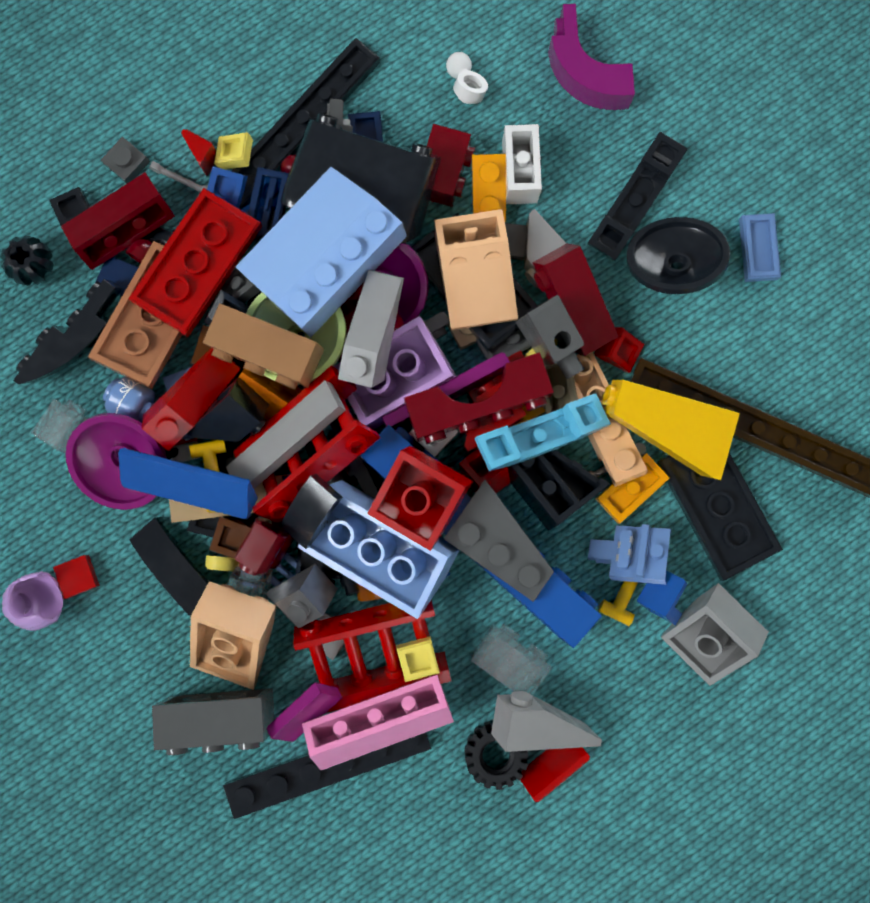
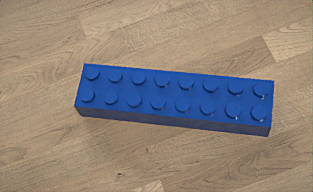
[360,424,602,648]

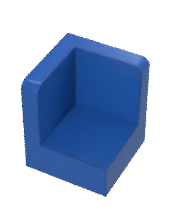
[637,570,687,626]

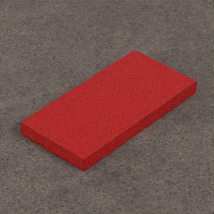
[128,188,262,337]

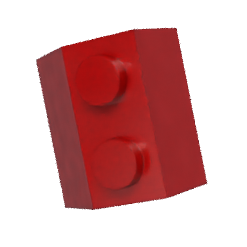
[367,446,473,551]

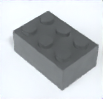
[152,688,275,755]

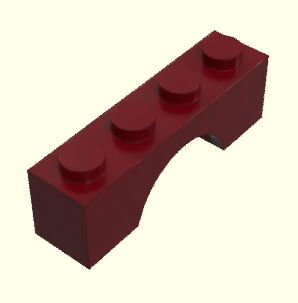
[404,352,554,445]

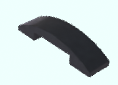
[587,132,688,261]
[129,517,209,617]

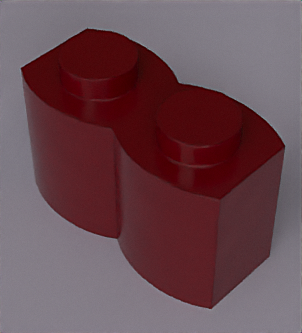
[234,518,294,576]

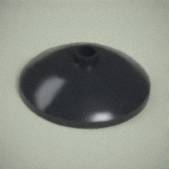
[627,217,730,295]

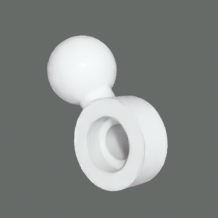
[446,52,488,104]

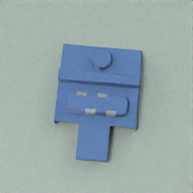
[588,524,672,585]

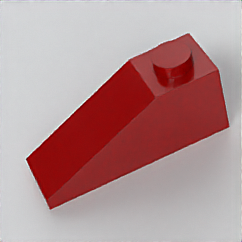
[142,348,241,451]

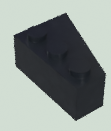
[508,423,610,531]

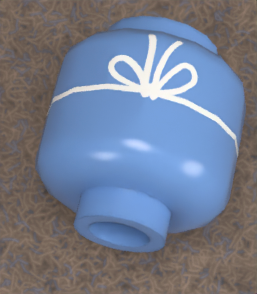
[103,377,155,422]

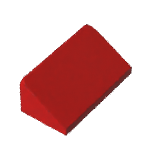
[520,747,590,802]

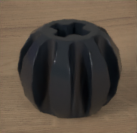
[0,235,54,286]

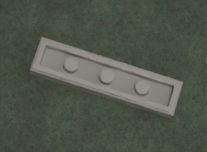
[226,380,346,489]

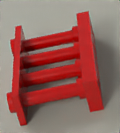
[233,365,380,523]
[293,599,451,713]

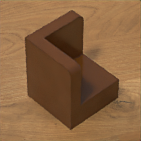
[209,516,254,558]

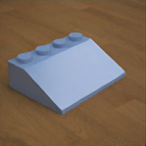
[236,167,407,338]

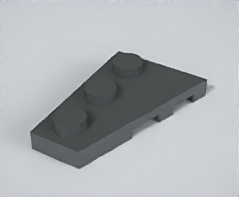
[444,480,554,602]

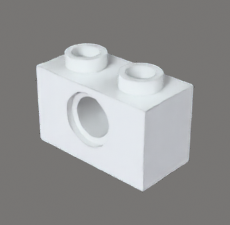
[502,124,542,204]

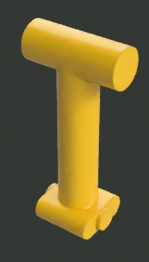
[189,440,226,513]
[598,581,638,626]

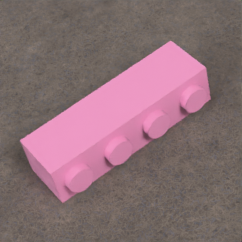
[302,675,454,770]

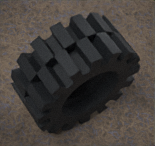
[465,721,529,790]

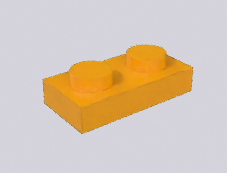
[472,153,506,222]
[595,453,669,524]

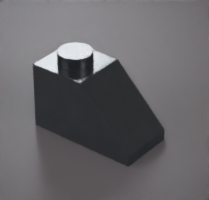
[187,377,270,442]

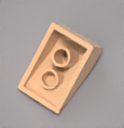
[190,581,276,690]

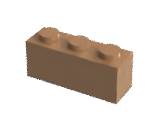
[203,303,324,389]

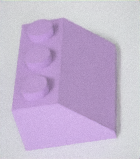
[333,316,456,430]

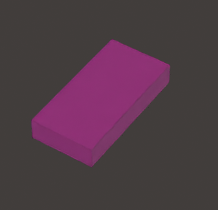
[266,683,342,742]

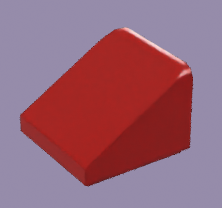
[181,129,216,176]
[594,327,644,373]

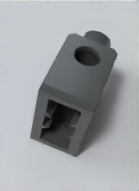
[515,295,585,379]

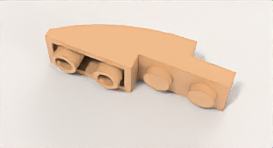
[574,352,648,487]

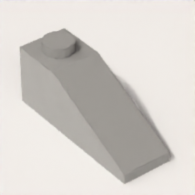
[338,270,404,388]
[491,691,602,752]

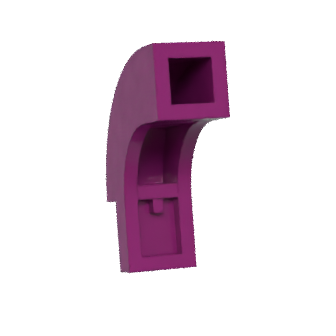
[548,3,635,110]

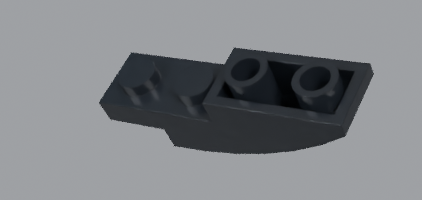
[13,279,123,385]

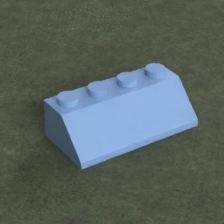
[297,480,459,619]

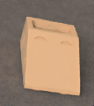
[434,209,518,330]

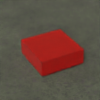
[53,555,100,599]

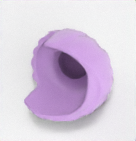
[1,571,63,631]

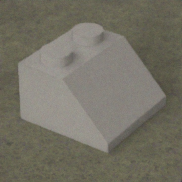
[661,583,769,686]

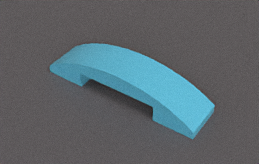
[474,393,611,471]

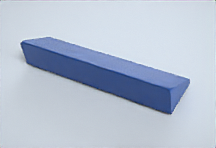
[118,448,258,519]

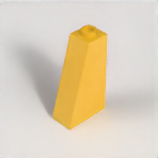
[602,380,740,480]

